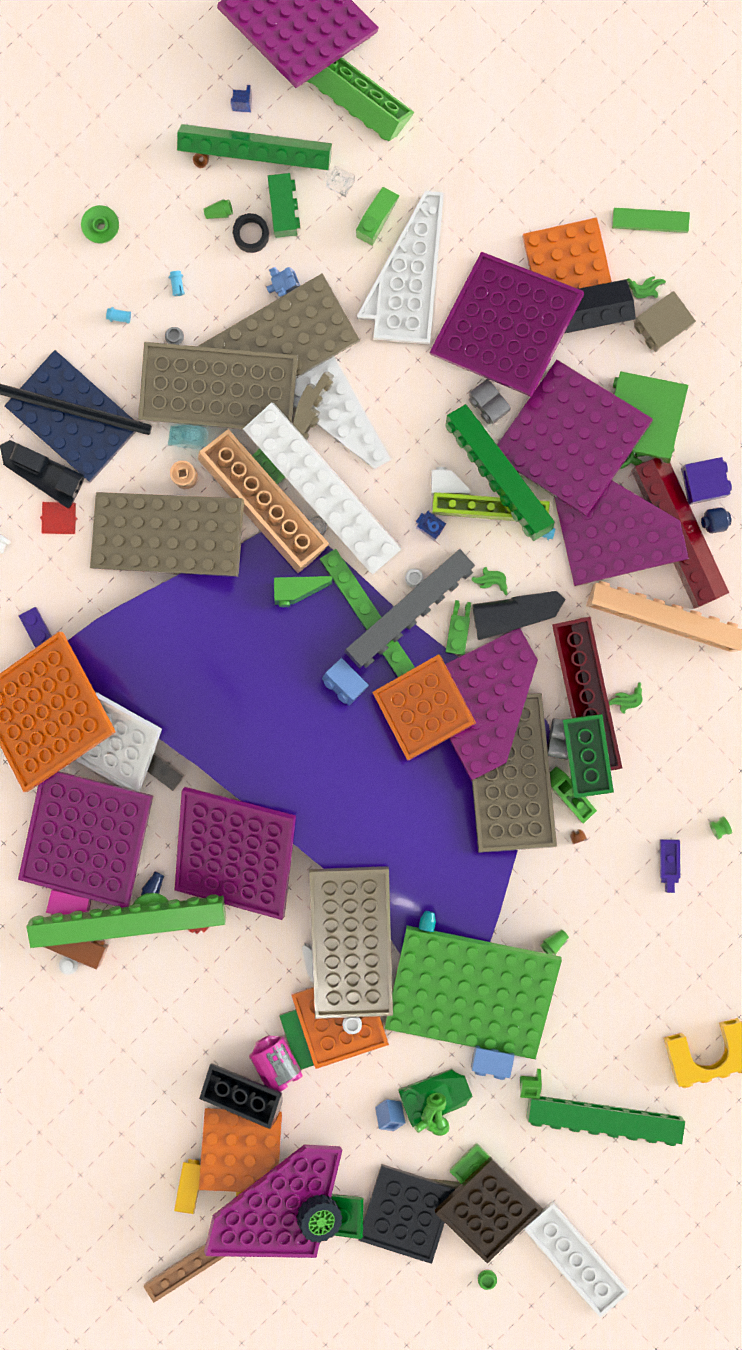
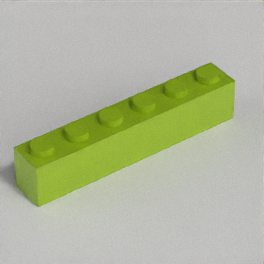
[432,492,550,521]

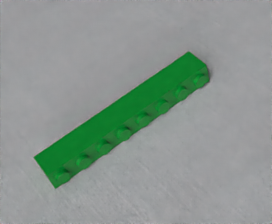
[177,124,332,170]
[445,404,555,542]
[526,1096,686,1146]

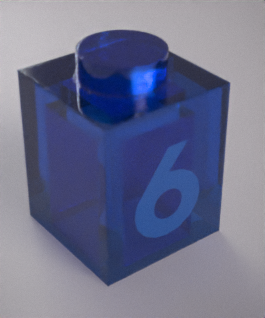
[416,511,447,541]

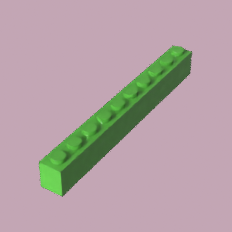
[26,895,226,948]

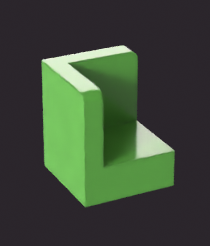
[520,1068,542,1099]

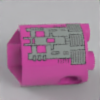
[249,1036,303,1092]

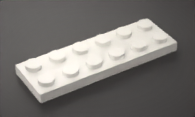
[524,1201,630,1318]

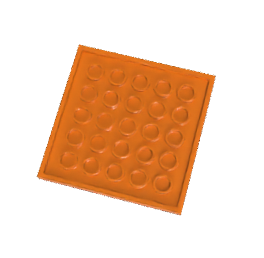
[0,632,116,792]

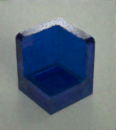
[230,85,252,113]

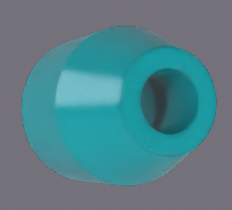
[419,911,436,932]

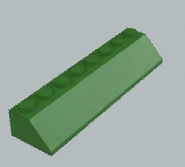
[306,57,415,141]

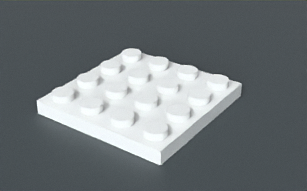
[75,693,162,792]

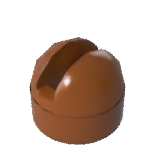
[193,153,209,168]
[570,829,587,845]

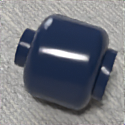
[701,507,732,534]

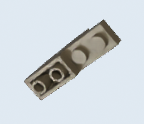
[293,372,334,440]

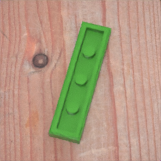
[612,207,690,233]

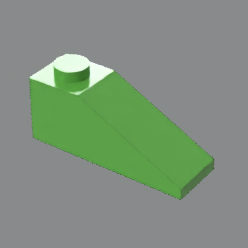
[356,187,400,246]
[274,576,332,607]
[550,766,597,824]

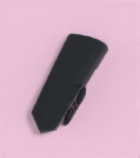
[0,440,84,508]
[472,591,566,640]

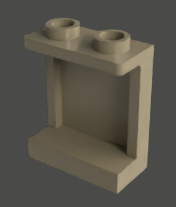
[634,291,696,352]

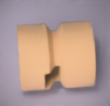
[170,461,198,489]

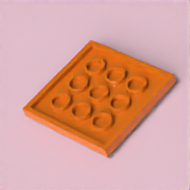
[522,217,612,289]
[372,654,476,760]
[291,987,389,1069]
[199,1108,282,1192]

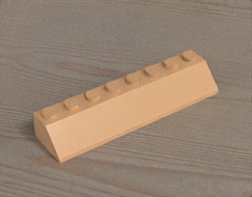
[198,429,329,573]
[586,581,742,652]

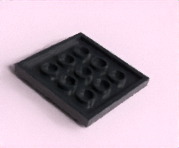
[358,1164,455,1264]

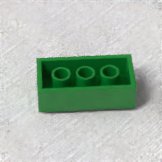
[562,714,614,798]

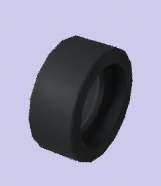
[232,213,269,253]

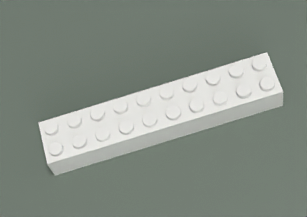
[243,402,402,575]

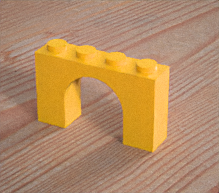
[663,1018,742,1088]
[174,1159,242,1214]

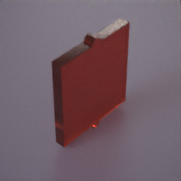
[40,502,78,534]

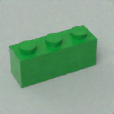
[267,173,301,238]

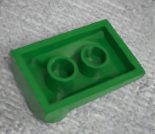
[398,1068,473,1127]

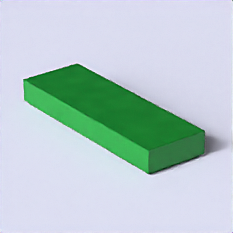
[279,1009,314,1070]

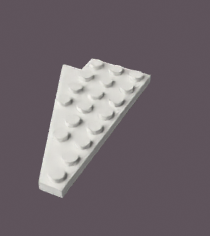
[357,191,444,345]
[294,356,391,470]

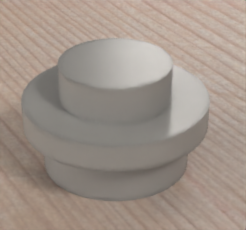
[165,327,184,345]

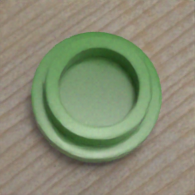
[478,1270,497,1290]

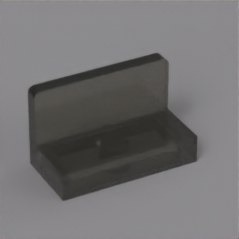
[147,753,185,791]

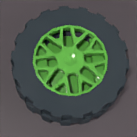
[297,1195,342,1243]

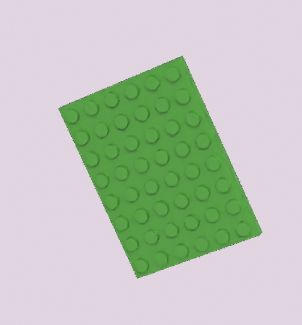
[385,926,562,1060]

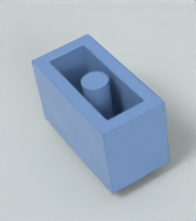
[322,658,369,706]
[471,1046,515,1080]

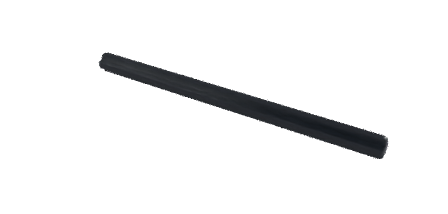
[0,384,152,435]

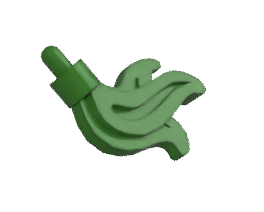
[627,276,666,299]
[471,567,508,595]
[608,682,643,714]

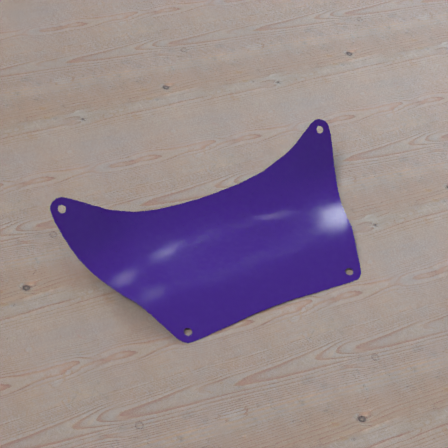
[68,532,550,955]

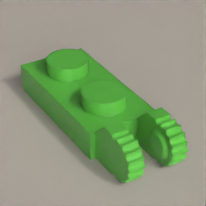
[445,600,471,655]

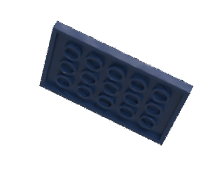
[4,350,136,483]

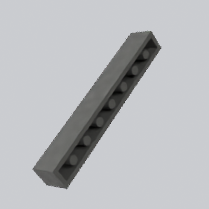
[344,549,475,669]

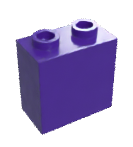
[681,457,732,505]

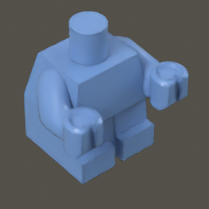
[267,267,300,297]

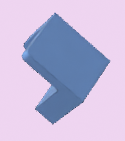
[375,1099,406,1131]

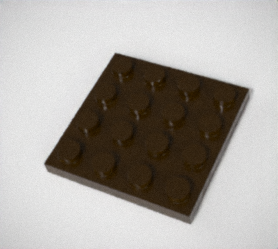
[434,1156,543,1264]

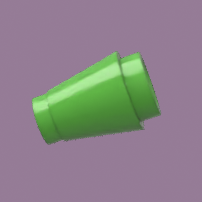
[203,198,233,219]
[540,929,569,955]

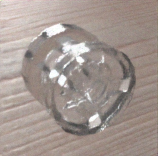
[309,516,327,536]

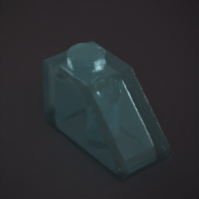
[168,425,208,450]

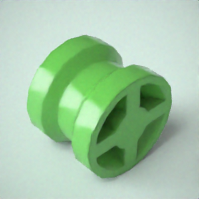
[709,816,733,840]

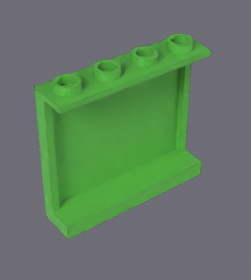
[613,371,689,464]

